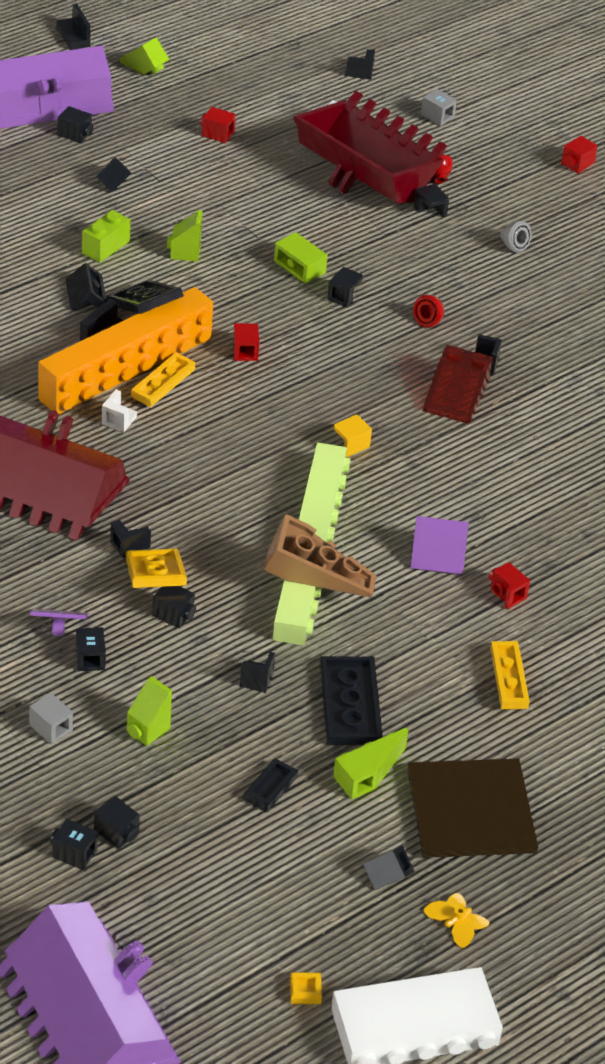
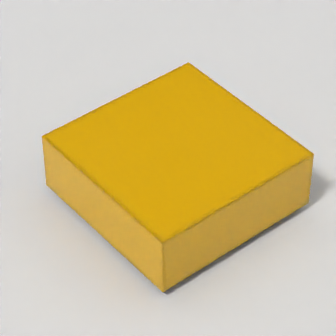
[290,972,322,1004]

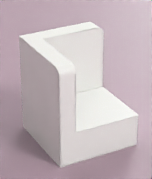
[102,389,137,433]

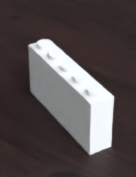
[331,967,503,1064]

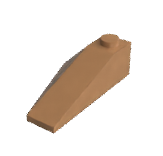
[263,514,377,598]

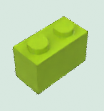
[82,210,130,263]
[274,232,328,284]

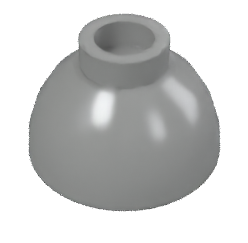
[501,221,531,253]

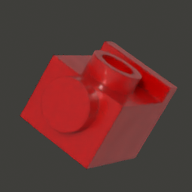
[488,562,530,610]

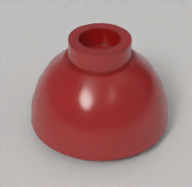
[431,154,453,184]
[413,295,444,328]

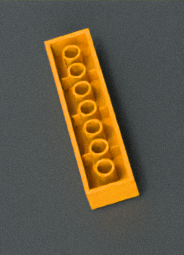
[38,287,213,414]

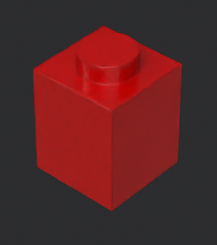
[200,107,236,143]
[561,136,598,173]
[233,323,260,361]

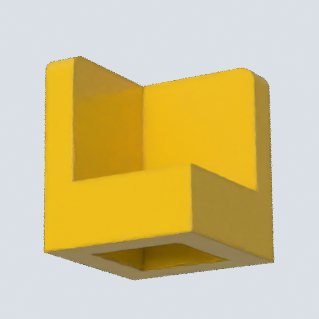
[334,414,372,457]

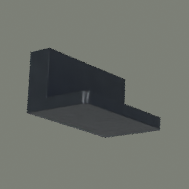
[56,3,91,50]
[65,262,107,311]
[80,298,124,341]

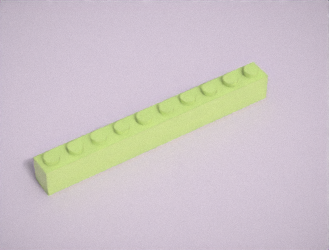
[273,442,351,646]

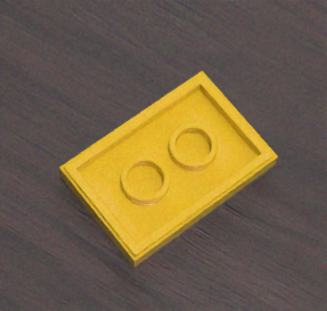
[126,548,187,588]

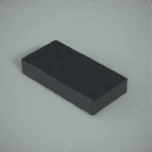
[243,758,299,813]

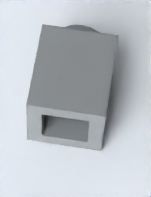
[421,89,457,126]
[29,693,73,744]

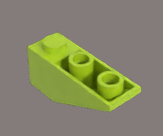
[333,727,409,800]

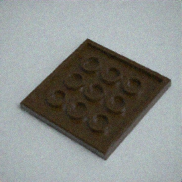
[407,758,538,858]

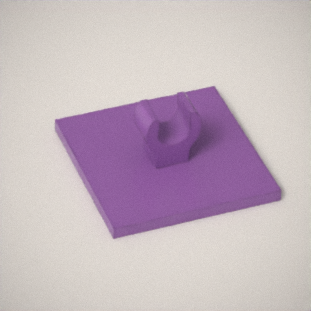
[411,516,469,574]
[30,609,89,636]

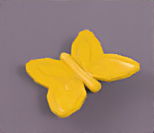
[424,893,490,948]

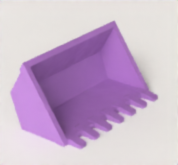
[0,46,114,129]
[0,902,181,1064]

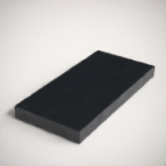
[107,280,184,314]
[320,656,383,745]

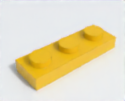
[131,352,196,408]
[490,641,530,709]

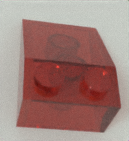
[422,345,493,424]

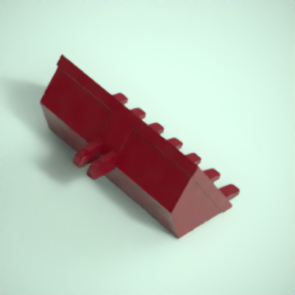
[293,91,447,203]
[0,410,130,540]

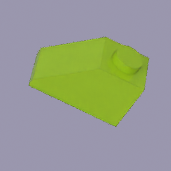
[119,37,170,75]
[167,210,203,262]
[127,676,172,746]

